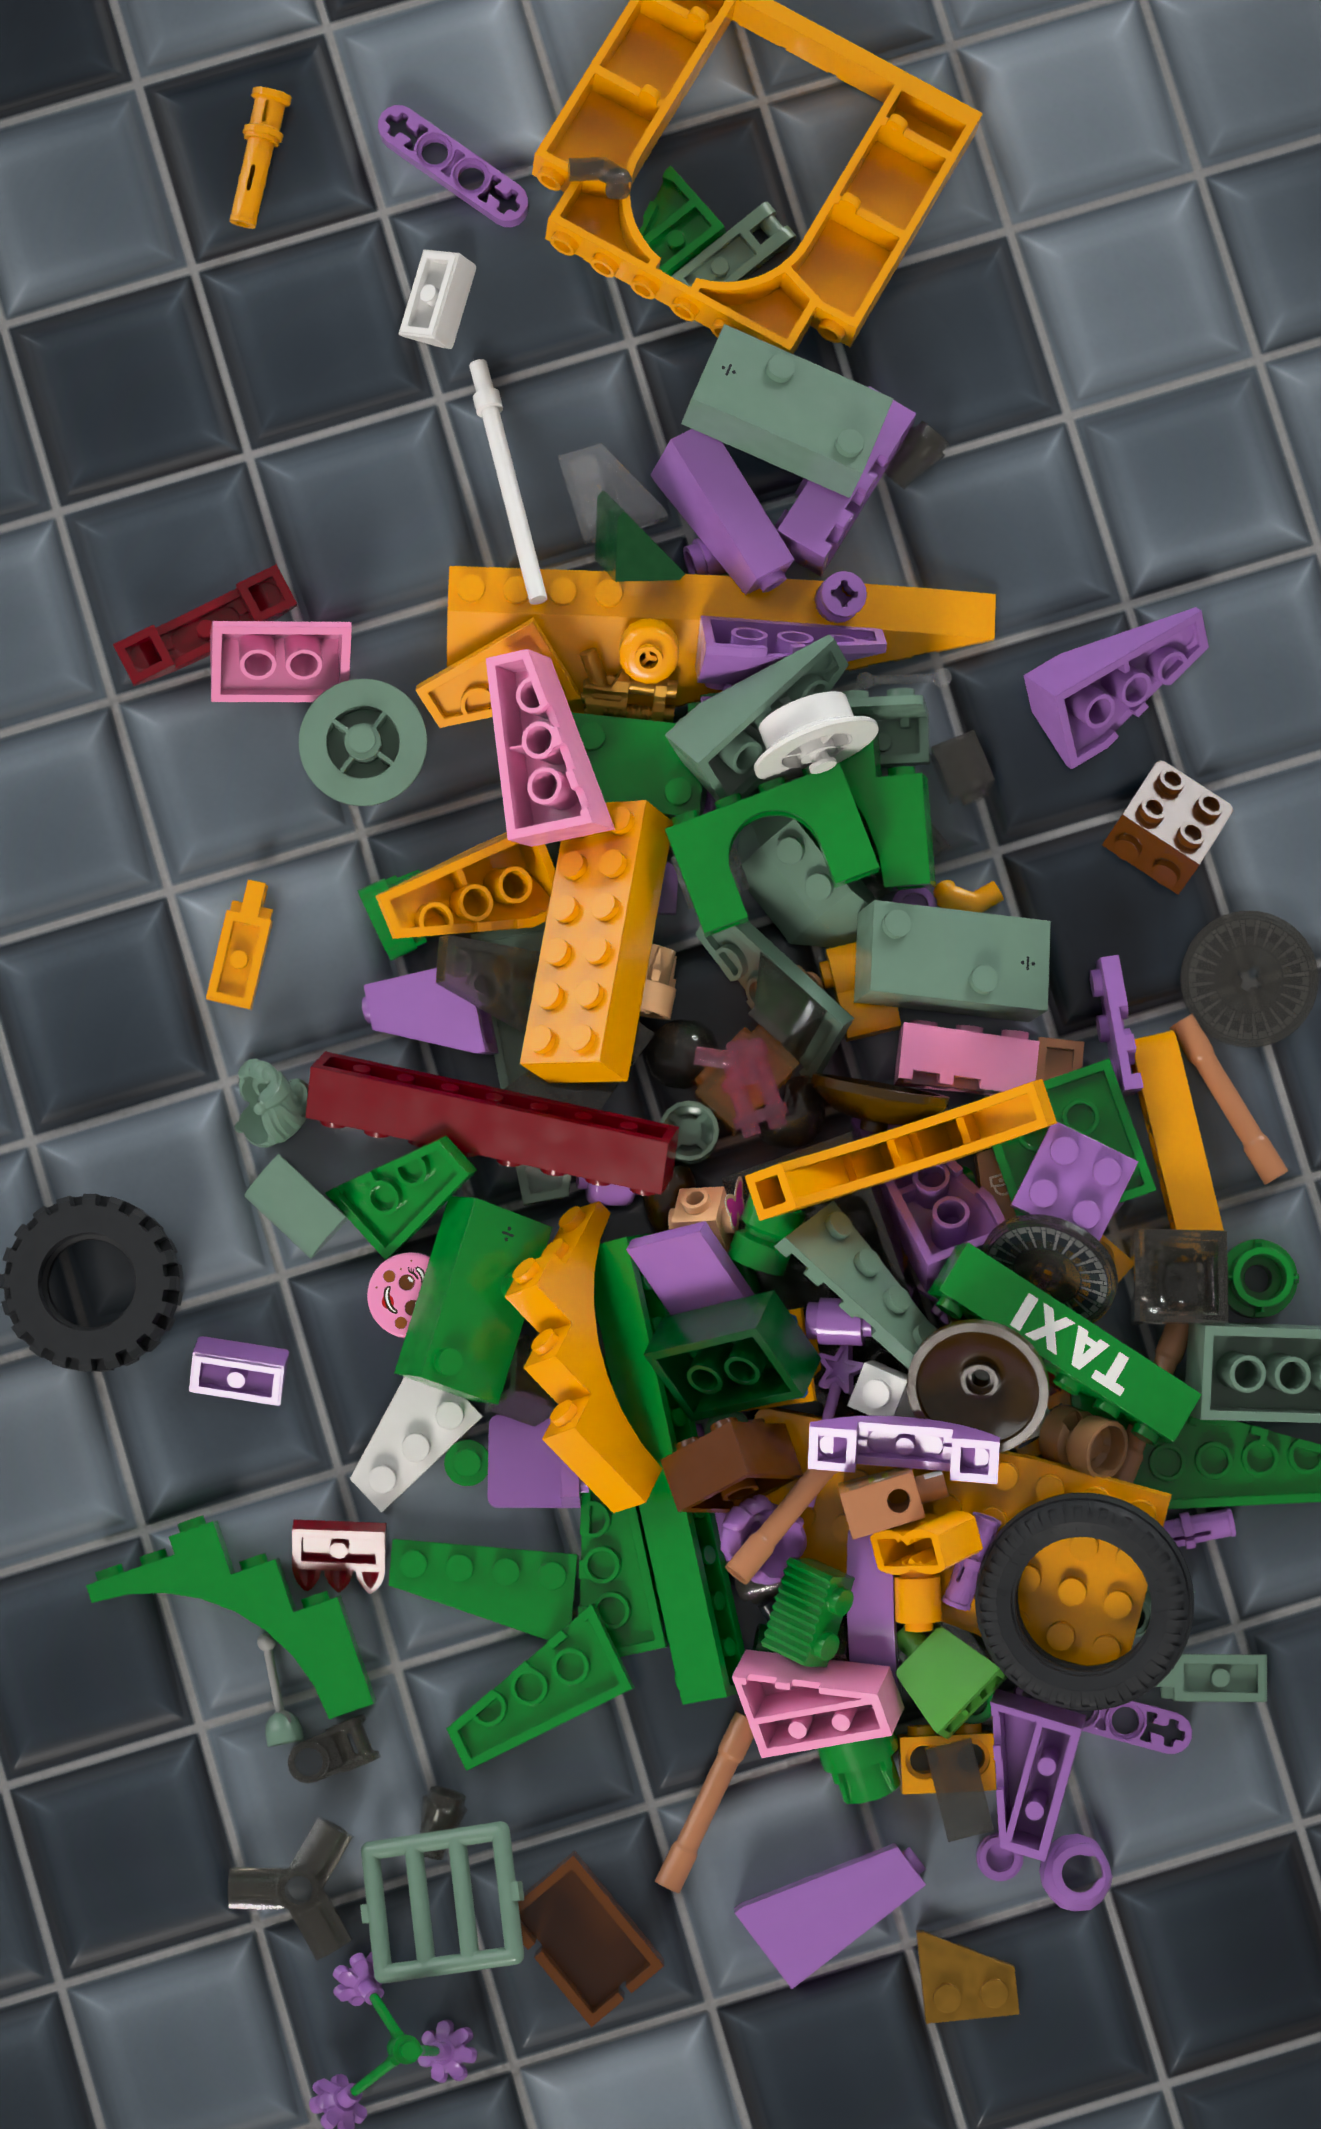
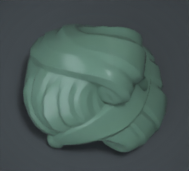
[234,1058,309,1148]

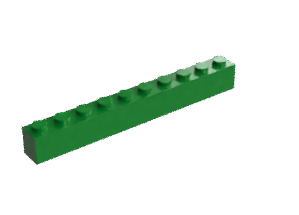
[594,1233,745,1705]

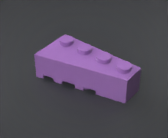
[775,386,916,577]

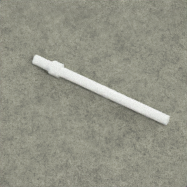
[469,359,547,605]

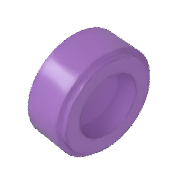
[976,1833,1023,1881]

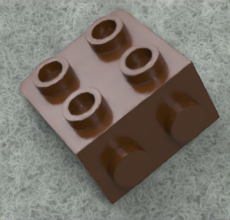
[1102,761,1233,895]

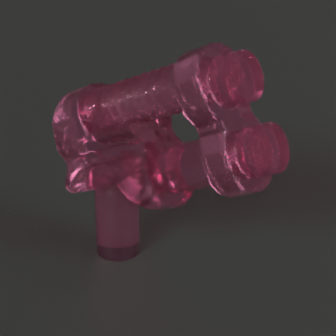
[694,1038,789,1139]

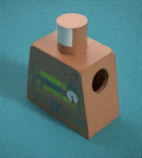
[838,1467,949,1540]

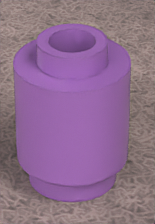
[805,1298,872,1346]

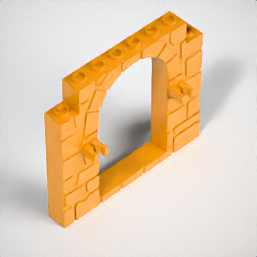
[532,0,983,354]

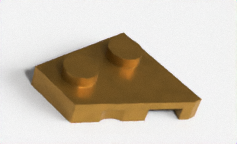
[916,1930,1019,2024]

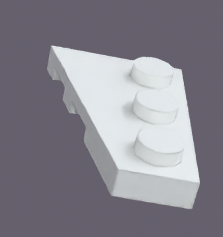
[350,1377,483,1513]

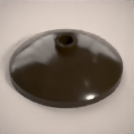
[811,1073,950,1133]
[907,1319,1050,1453]

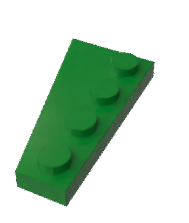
[578,1489,669,1657]

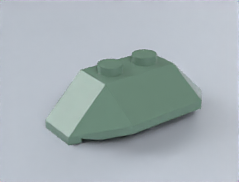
[734,816,877,948]

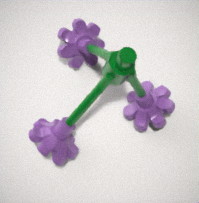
[309,1952,477,2129]

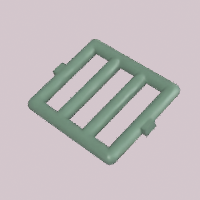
[360,1821,524,1984]

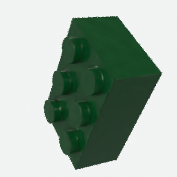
[643,1290,822,1422]

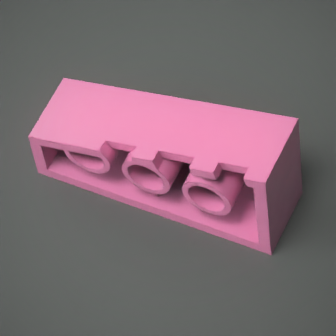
[486,649,615,847]

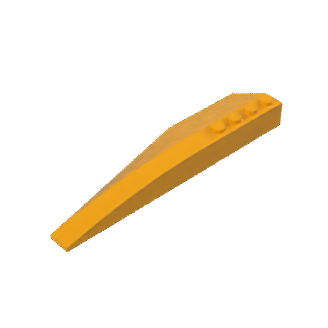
[447,566,996,714]

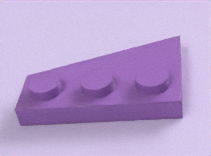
[1090,955,1144,1097]

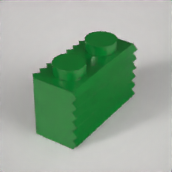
[761,1557,855,1667]

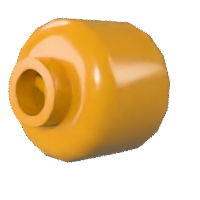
[619,618,679,684]

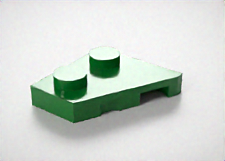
[639,166,726,276]

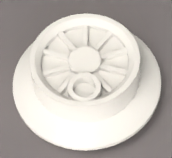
[754,691,879,781]

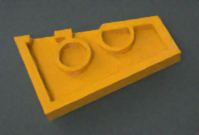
[416,617,581,728]

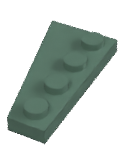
[695,921,854,1084]
[774,1201,937,1370]

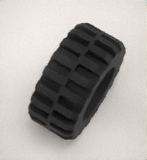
[0,1194,183,1372]

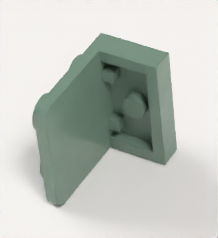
[842,688,930,767]

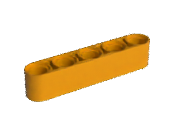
[1131,1030,1226,1260]

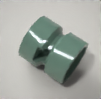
[660,1100,719,1165]

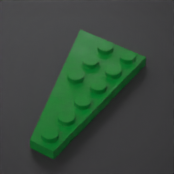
[1070,1392,1321,1509]

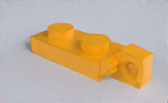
[206,879,273,1010]

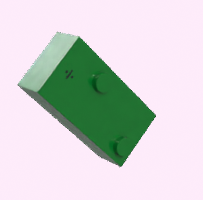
[571,712,703,820]
[394,1196,553,1405]

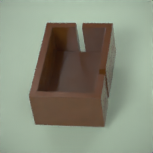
[518,1850,664,2028]

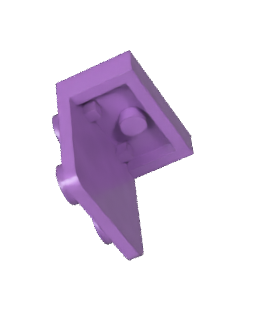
[488,1415,590,1508]

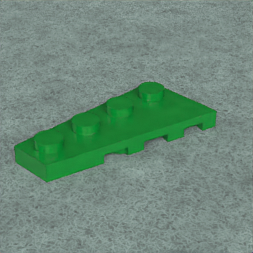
[388,1539,578,1641]
[446,1603,635,1771]

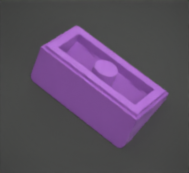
[189,1336,289,1406]

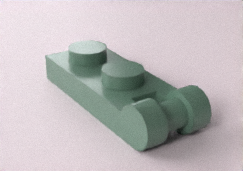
[671,201,797,286]

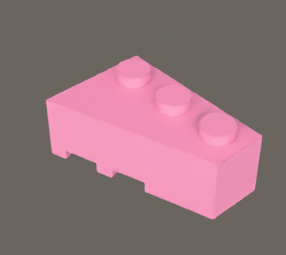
[894,1020,1039,1096]
[732,1649,904,1758]

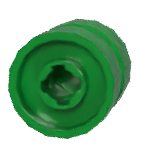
[727,1193,806,1276]

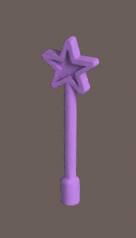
[808,1345,864,1508]

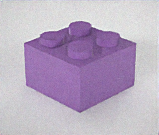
[1010,1122,1139,1248]

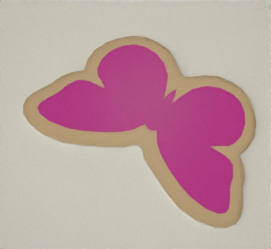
[725,1176,744,1230]

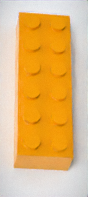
[520,800,673,1083]

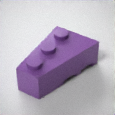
[990,1689,1086,1862]

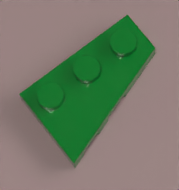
[325,1136,477,1260]

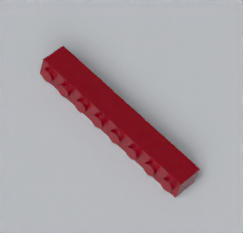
[305,1051,679,1196]

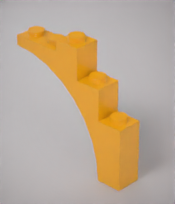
[745,1079,1057,1221]
[505,1201,662,1513]

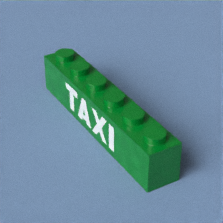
[928,1242,1202,1446]

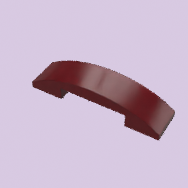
[113,564,297,686]

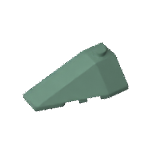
[665,634,849,801]

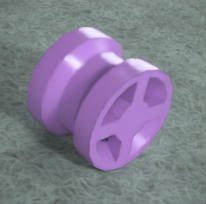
[815,571,867,623]

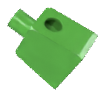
[895,1626,1008,1739]

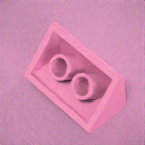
[210,621,352,702]

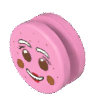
[367,1252,430,1338]

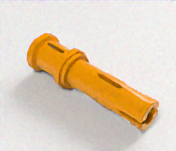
[229,87,292,229]

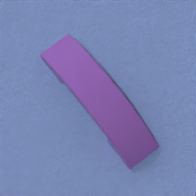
[808,1416,1000,1484]
[847,1529,902,1699]

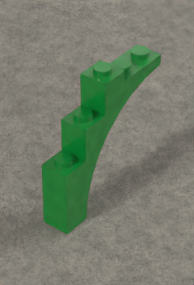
[688,693,936,891]
[86,1515,376,1719]

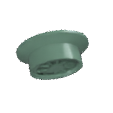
[299,679,427,806]

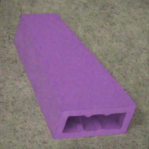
[651,429,795,596]
[734,1843,926,1989]

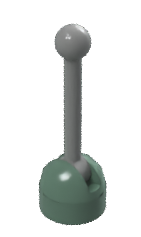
[257,1633,304,1747]

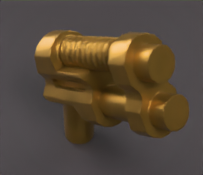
[579,648,678,723]

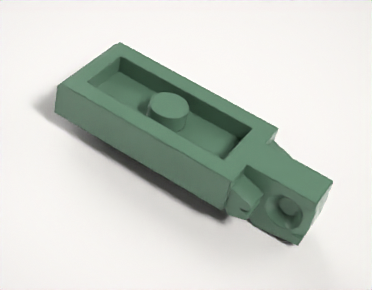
[1155,1654,1267,1702]

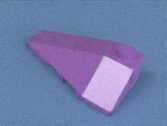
[1023,607,1209,769]
[695,615,887,690]
[851,1118,1011,1293]

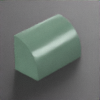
[244,1154,349,1259]

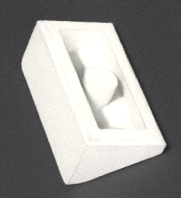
[399,249,476,349]

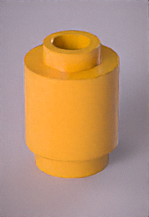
[894,1569,942,1632]

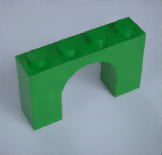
[665,763,879,938]

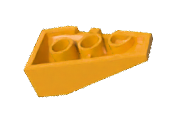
[376,832,555,939]

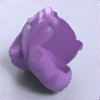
[720,1494,807,1585]

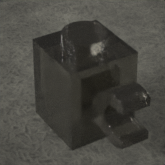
[489,1334,558,1427]

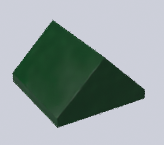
[595,490,685,582]

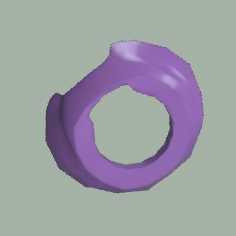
[1039,1834,1113,1911]

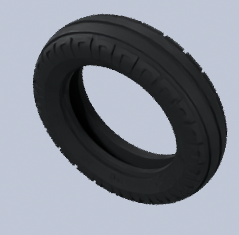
[975,1493,1194,1711]

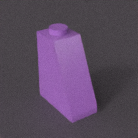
[362,961,499,1055]

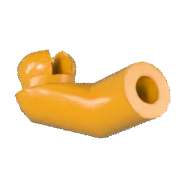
[933,880,1004,913]

